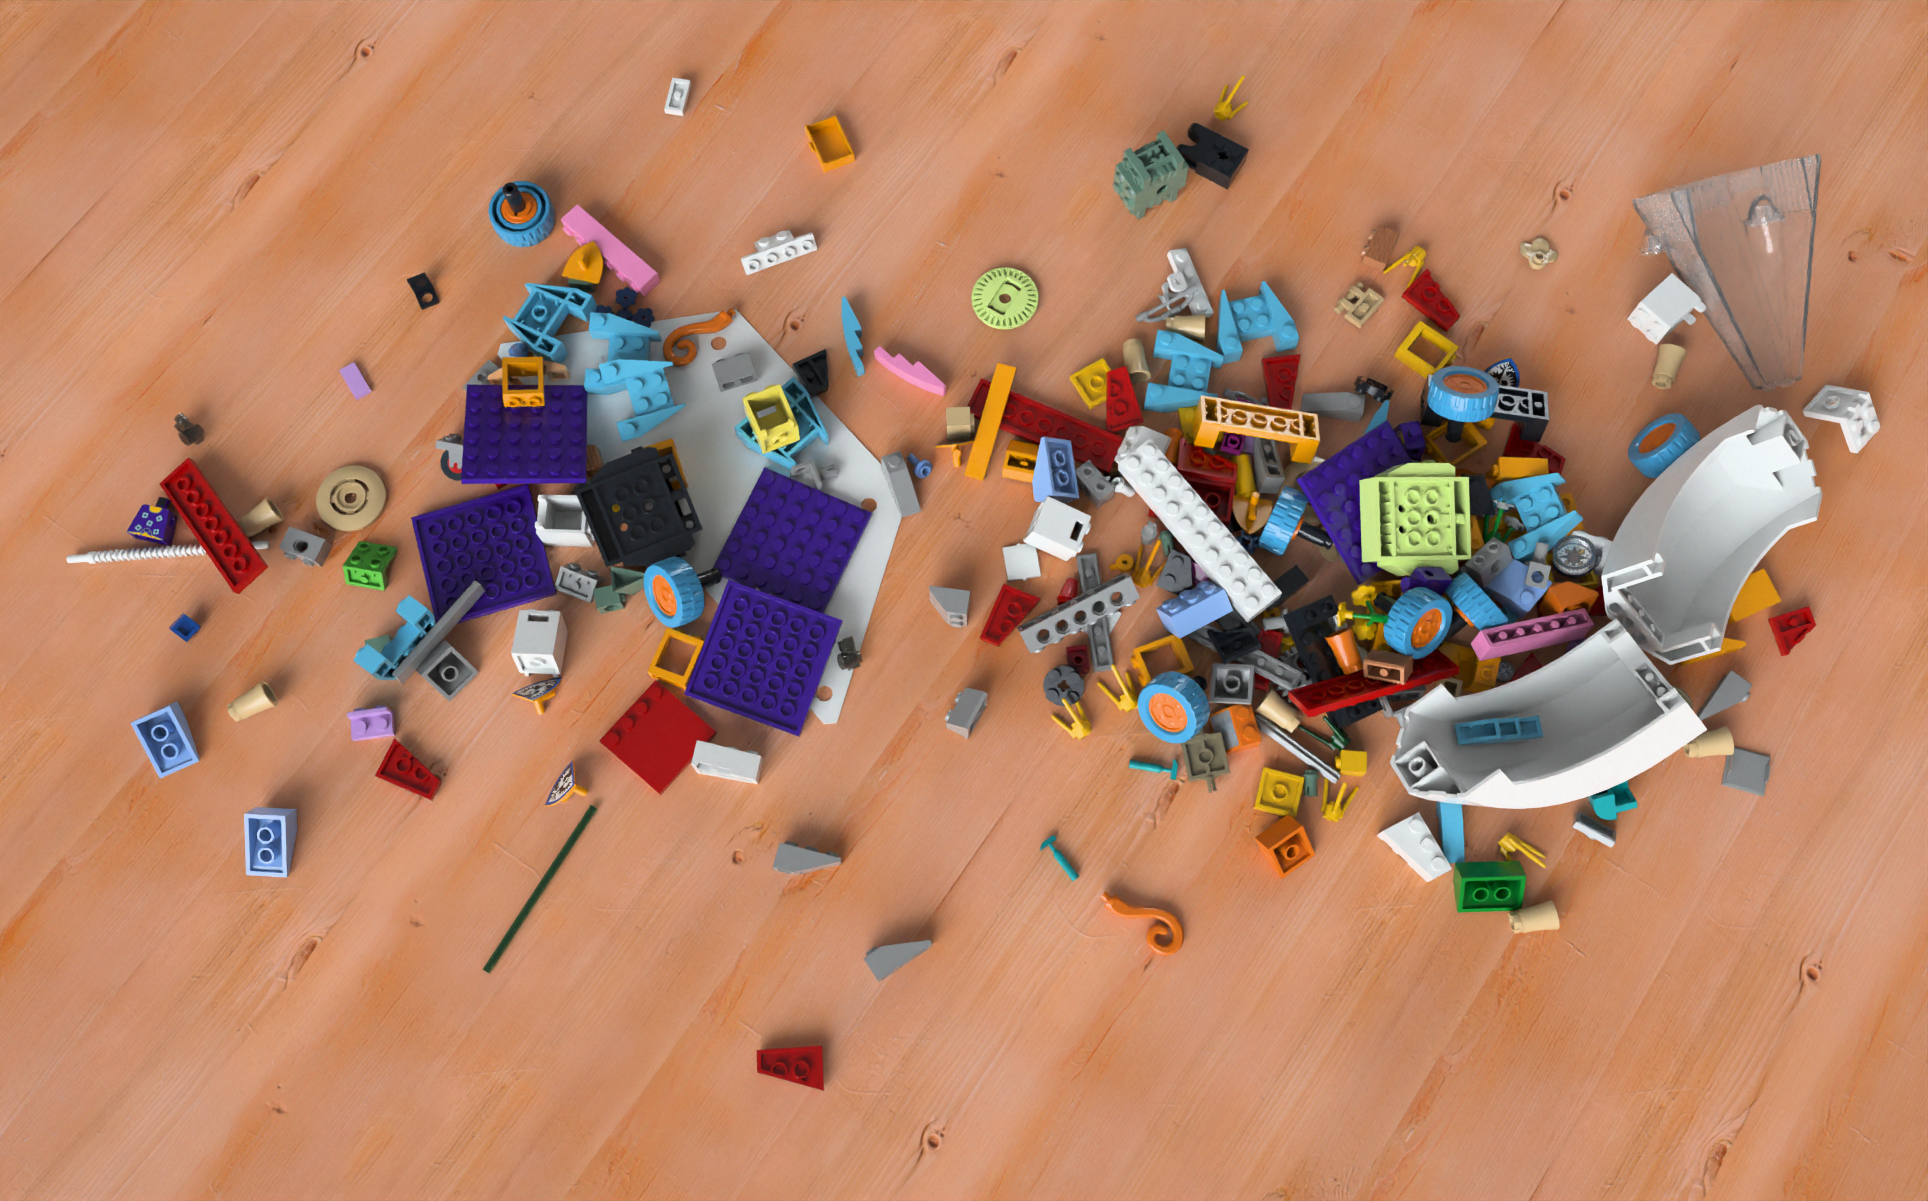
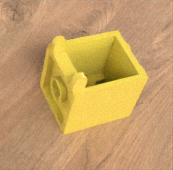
[742,384,800,454]

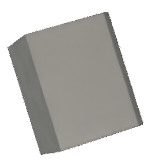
[1209,663,1255,705]

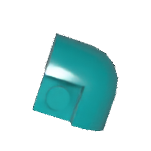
[1587,780,1637,820]

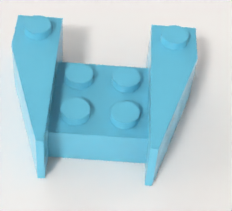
[1216,281,1299,364]
[503,283,597,364]
[584,312,662,395]
[1143,330,1224,413]
[599,359,686,442]
[734,377,829,471]
[1489,473,1583,564]
[353,595,435,680]

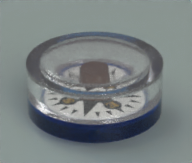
[1552,535,1596,578]

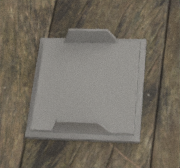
[1722,747,1771,796]

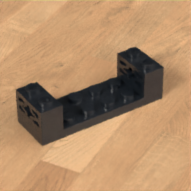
[1420,374,1549,442]
[1283,594,1383,728]

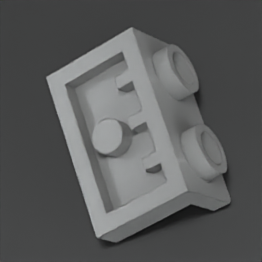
[554,563,604,603]

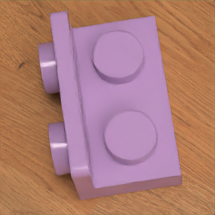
[347,705,395,741]

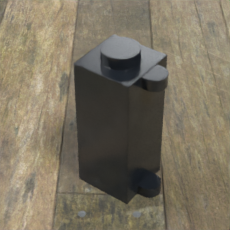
[1265,565,1309,614]

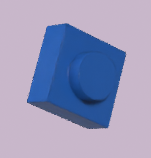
[169,613,201,642]

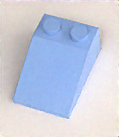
[1032,437,1079,504]
[1475,558,1552,619]
[131,701,200,778]
[244,807,297,877]

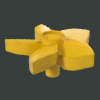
[1281,635,1297,653]

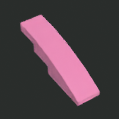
[874,346,946,396]

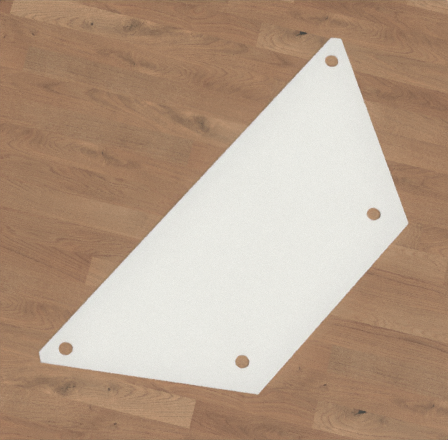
[497,309,902,724]

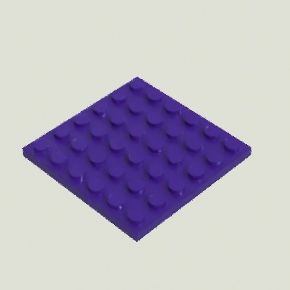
[461,385,588,484]
[1296,420,1430,584]
[713,467,872,614]
[411,484,557,624]
[684,580,843,737]

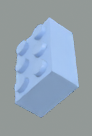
[1156,581,1233,639]

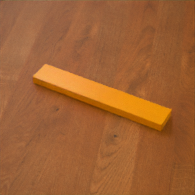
[964,363,1017,481]

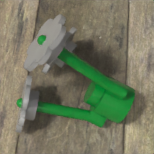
[1481,500,1525,544]

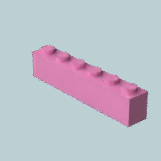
[561,204,660,297]
[1471,608,1594,661]

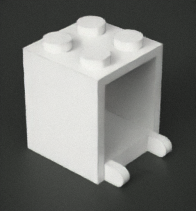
[1628,273,1706,345]
[535,495,595,547]
[1023,496,1091,562]
[511,609,568,678]

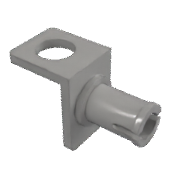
[790,461,837,491]
[1524,542,1551,589]
[1262,609,1290,634]
[1378,696,1414,728]

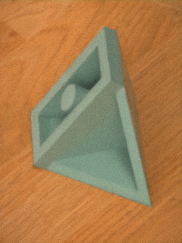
[610,566,645,595]

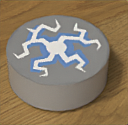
[1496,661,1514,682]

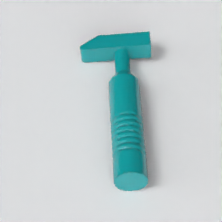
[1129,759,1178,780]
[1040,835,1079,881]

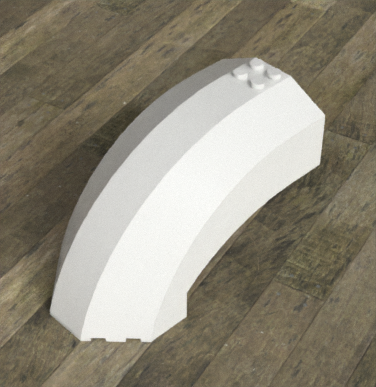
[1601,404,1823,665]
[1390,618,1707,809]

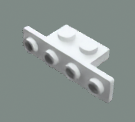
[741,230,817,275]

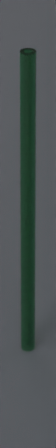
[483,805,597,974]

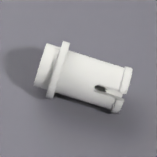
[1111,477,1136,497]

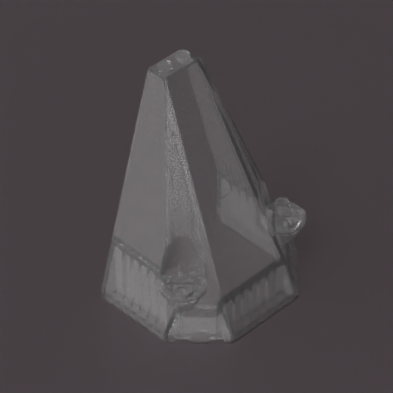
[1632,154,1821,392]

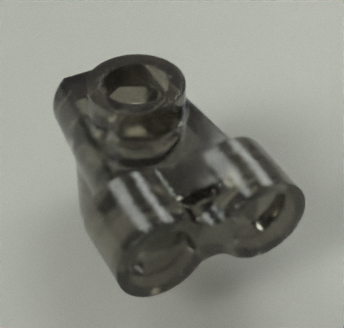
[174,413,204,446]
[837,636,862,671]

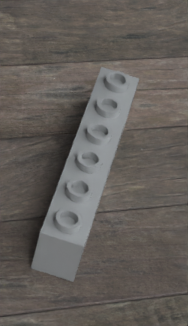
[1017,572,1140,653]

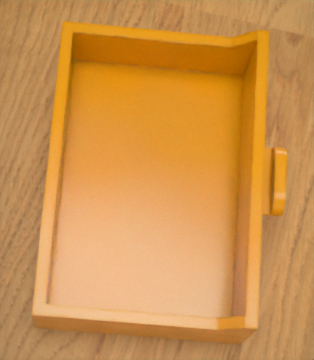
[804,115,855,173]
[1728,568,1781,624]

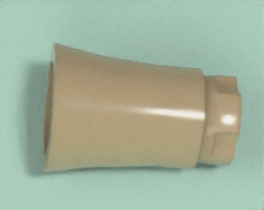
[1166,314,1206,341]
[1123,338,1151,384]
[1652,344,1687,389]
[237,497,284,538]
[227,681,278,722]
[1255,689,1303,733]
[1683,726,1734,758]
[1508,900,1560,934]

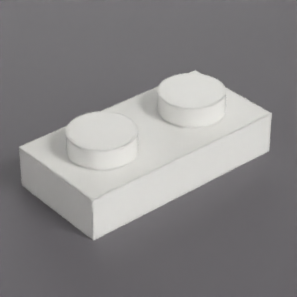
[664,77,692,116]

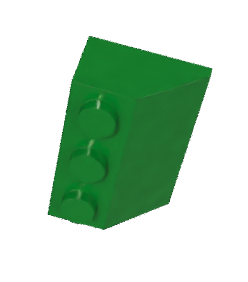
[1453,861,1526,913]

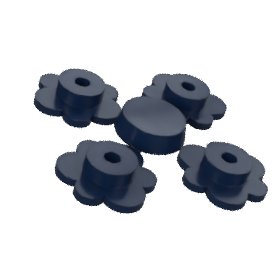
[593,287,655,328]

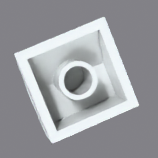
[1114,426,1172,463]

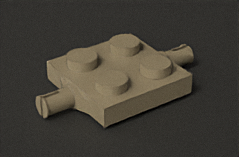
[1181,728,1231,793]

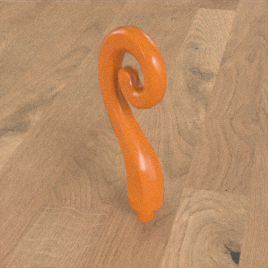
[663,308,736,367]
[1100,891,1184,955]

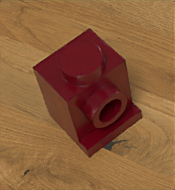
[1065,645,1090,677]

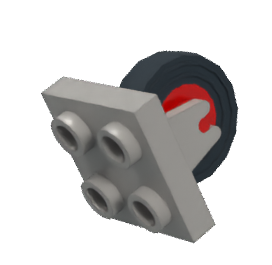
[435,434,464,481]

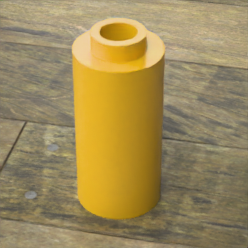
[1229,454,1257,498]

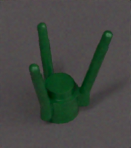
[1298,716,1352,751]

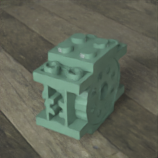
[1113,130,1189,220]

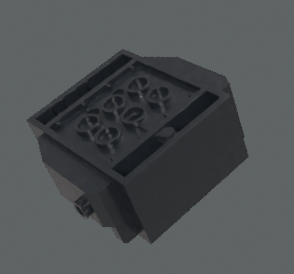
[575,446,703,567]

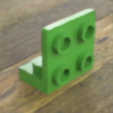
[343,541,398,591]

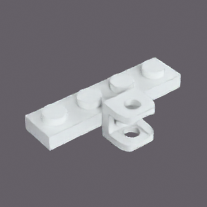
[1161,248,1214,318]

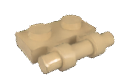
[1334,282,1385,329]

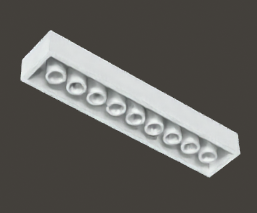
[1118,439,1282,623]

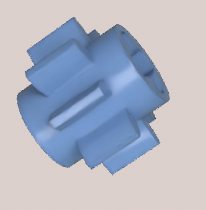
[1236,530,1261,554]

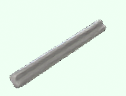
[1255,713,1341,783]

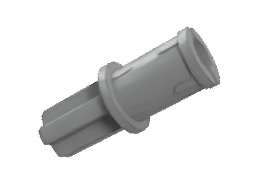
[1141,521,1157,545]

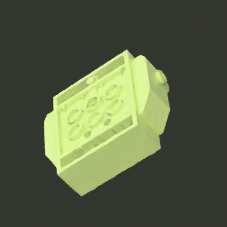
[1359,460,1471,576]

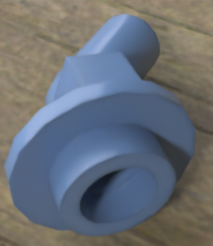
[508,343,528,357]
[906,453,932,478]

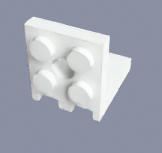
[1802,385,1880,453]

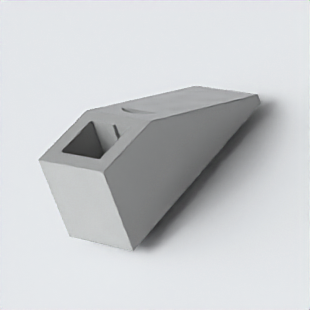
[773,841,842,876]

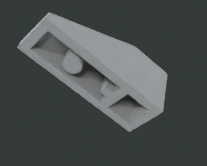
[1300,392,1365,422]
[1253,436,1285,494]
[881,451,921,518]
[1696,670,1752,721]
[864,940,932,982]

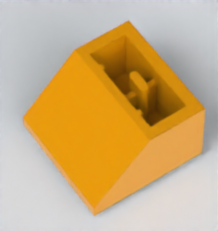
[1002,439,1039,483]

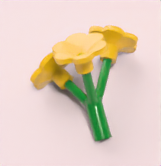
[1337,584,1388,640]

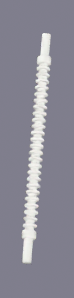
[67,540,270,564]

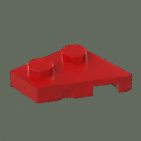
[1768,606,1816,656]

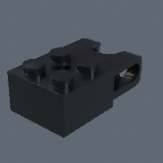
[1176,123,1249,190]

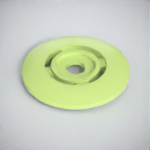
[971,267,1039,330]

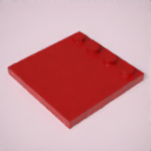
[599,680,717,795]

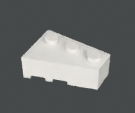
[691,740,763,784]
[1377,812,1452,882]

